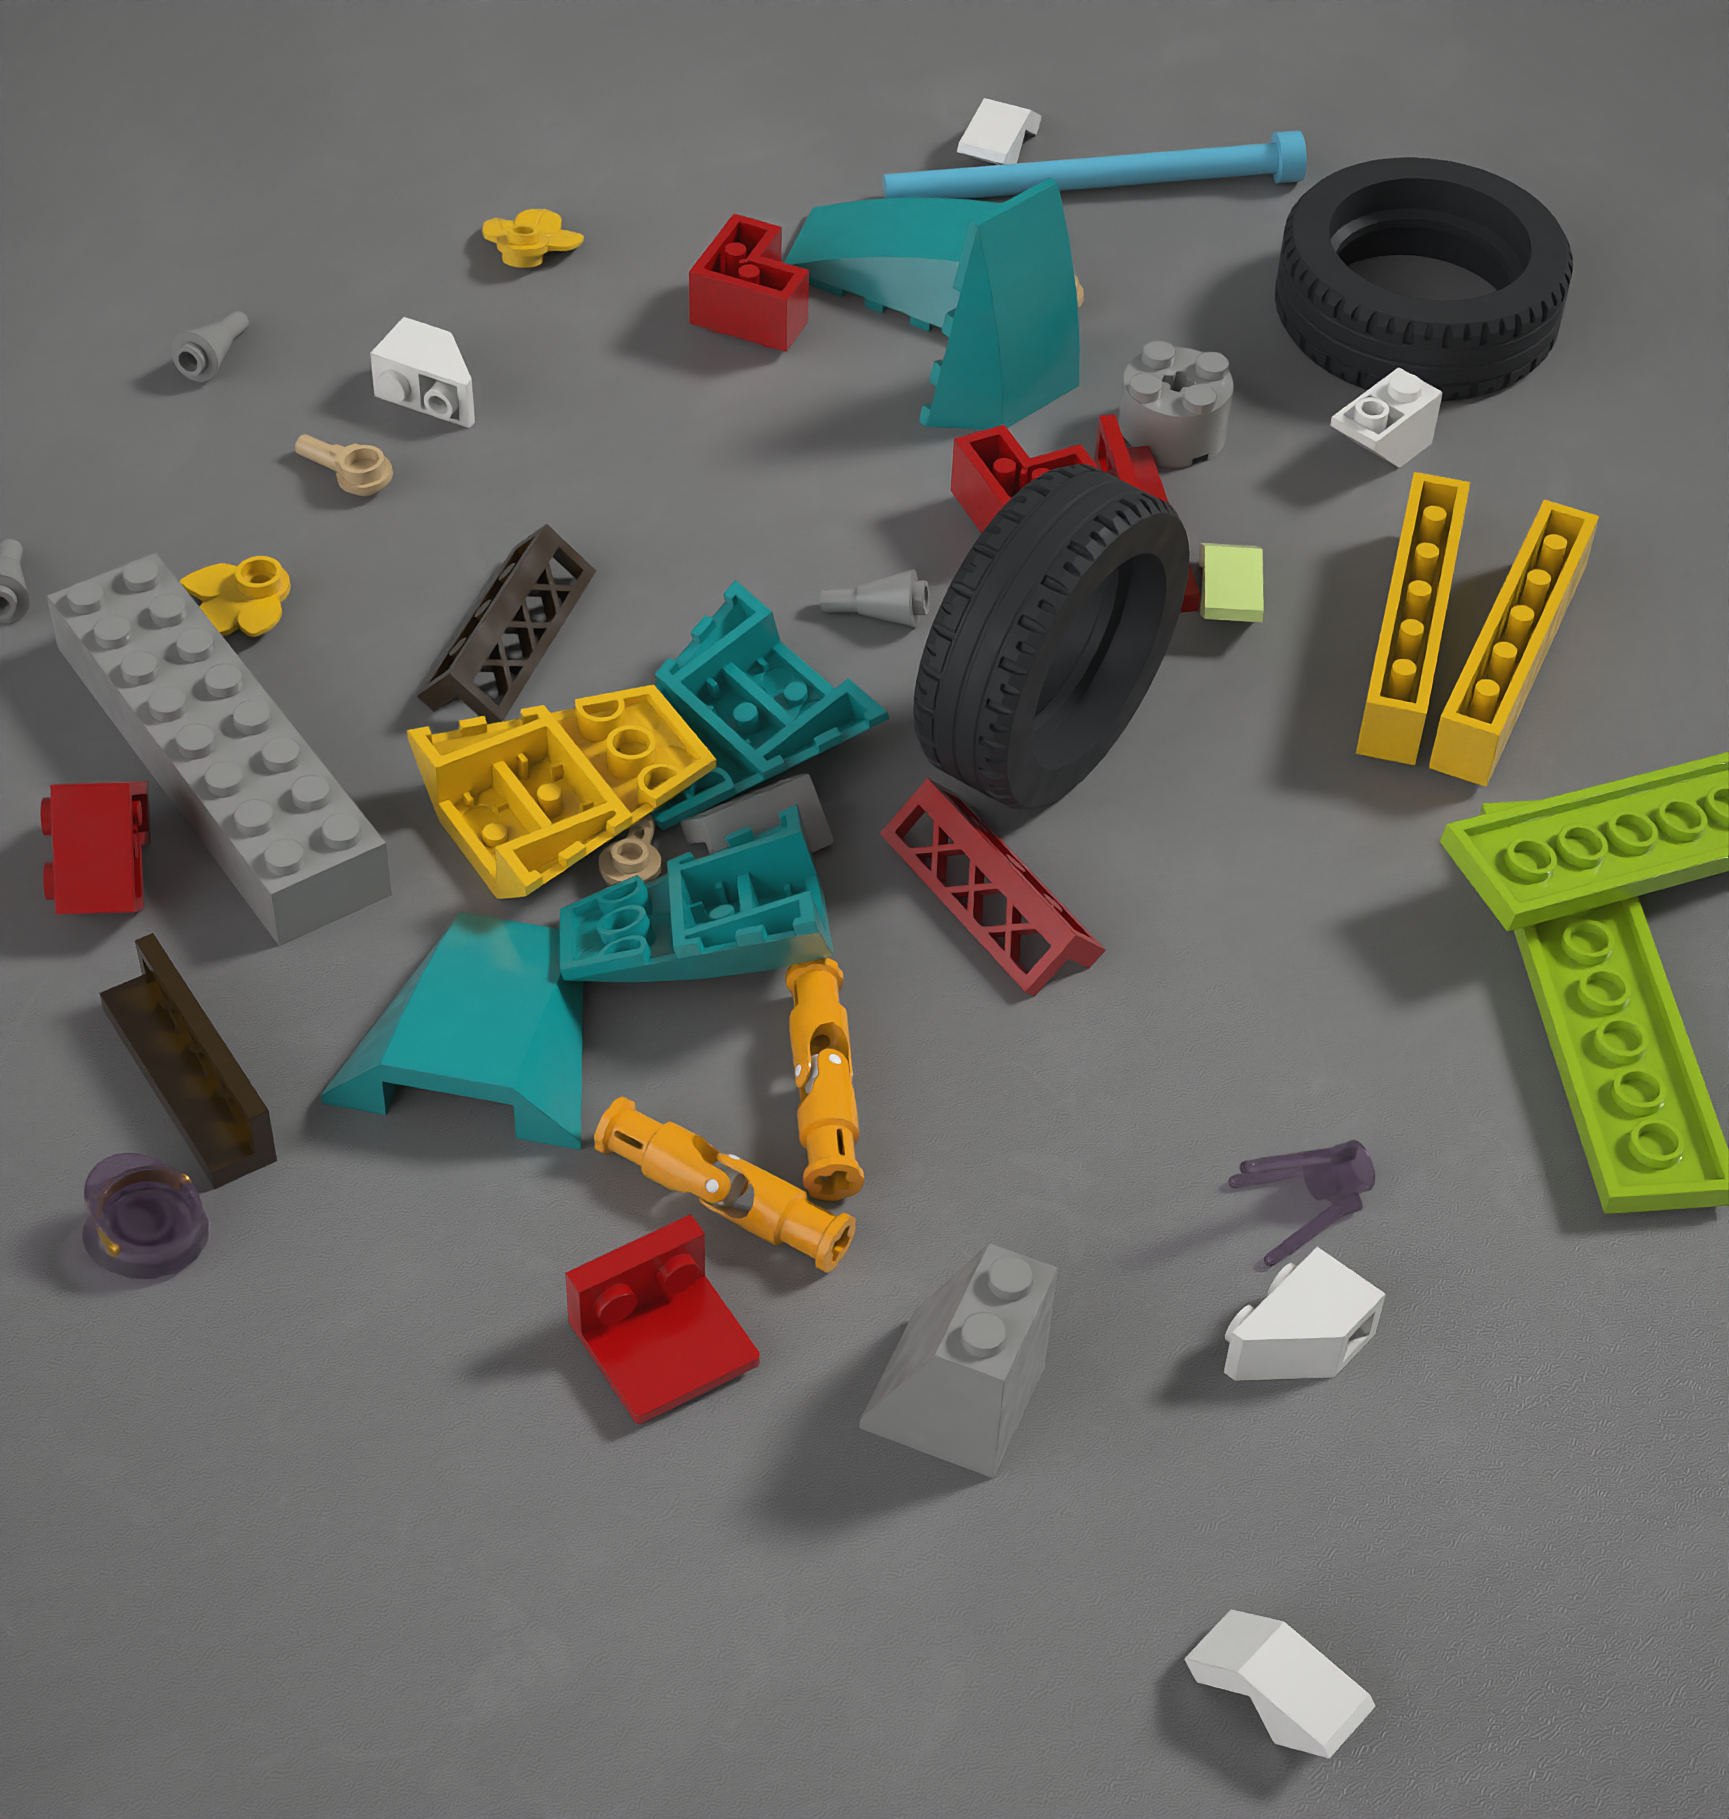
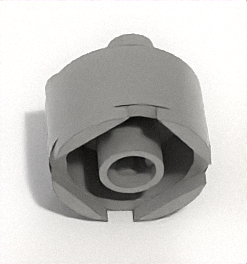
[1118,340,1233,468]

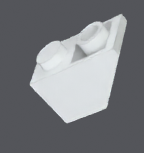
[370,317,475,428]
[1330,367,1443,468]
[1224,1247,1386,1381]

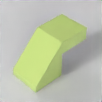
[1198,543,1264,622]

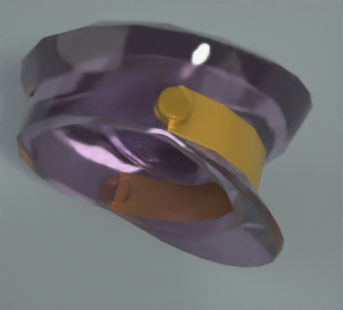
[82,1153,210,1279]

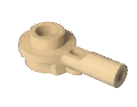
[295,434,393,496]
[599,814,661,887]

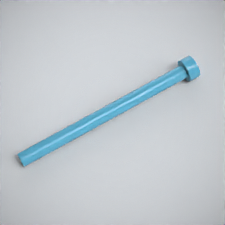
[882,130,1307,199]

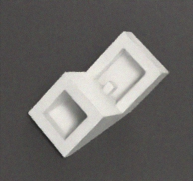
[957,98,1042,165]
[1185,1609,1376,1759]

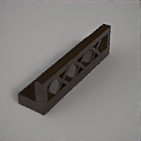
[417,524,596,724]
[99,933,277,1189]

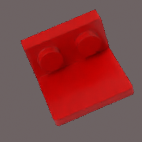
[565,1214,760,1424]

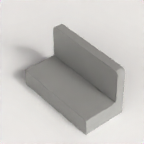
[680,774,833,855]

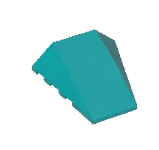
[918,178,1080,430]
[784,197,1001,332]
[651,580,889,830]
[560,804,834,982]
[321,912,584,1150]

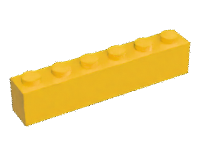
[1355,472,1471,765]
[1429,499,1599,787]

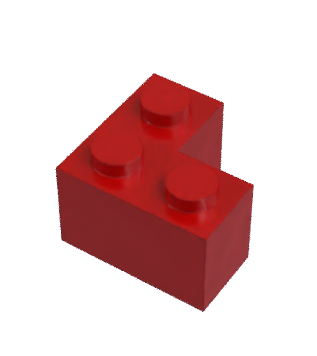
[689,213,809,352]
[950,424,1100,534]
[40,781,151,915]

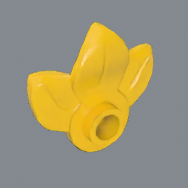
[482,209,584,268]
[180,556,291,637]

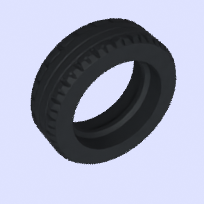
[1275,157,1573,401]
[913,464,1190,810]

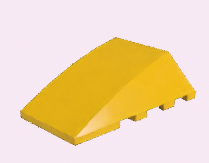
[407,684,716,899]

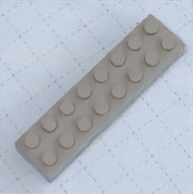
[47,553,392,946]

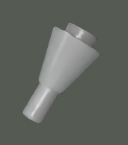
[170,310,249,382]
[0,539,30,624]
[820,569,929,627]

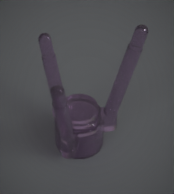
[1228,1139,1375,1266]

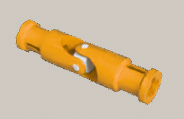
[785,958,865,1201]
[594,1096,856,1273]

